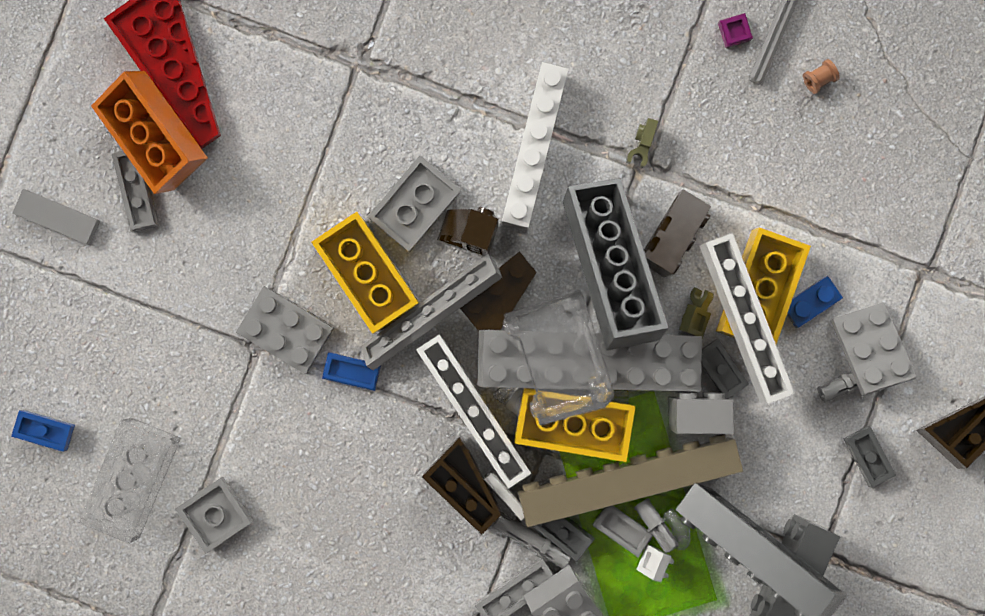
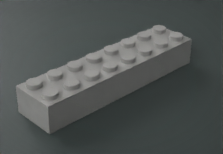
[477,330,702,391]

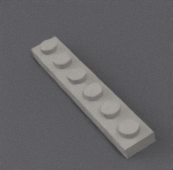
[361,253,502,370]

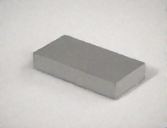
[592,505,653,557]

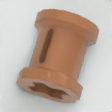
[802,59,840,94]

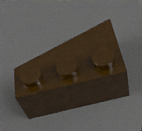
[437,207,498,256]
[460,251,537,331]
[916,396,985,469]
[422,434,501,535]

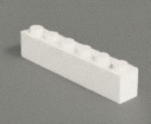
[502,62,568,231]
[700,233,795,404]
[416,334,531,489]

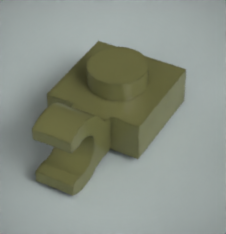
[626,118,658,168]
[679,287,714,339]

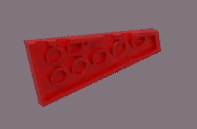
[104,0,221,149]

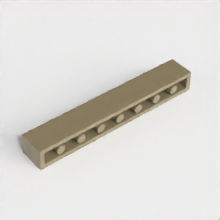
[517,434,743,527]

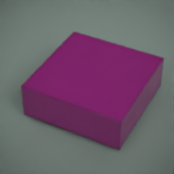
[718,13,753,48]

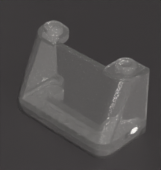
[504,290,614,425]

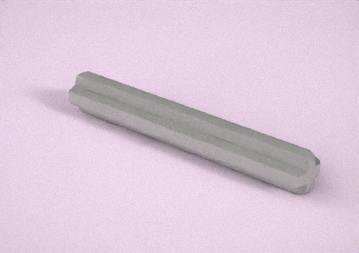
[749,0,798,84]

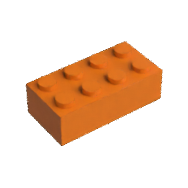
[91,71,208,194]

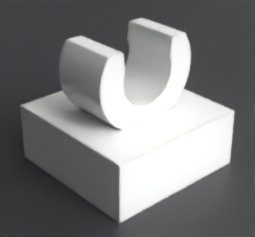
[637,544,674,582]

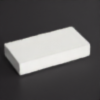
[484,470,524,520]

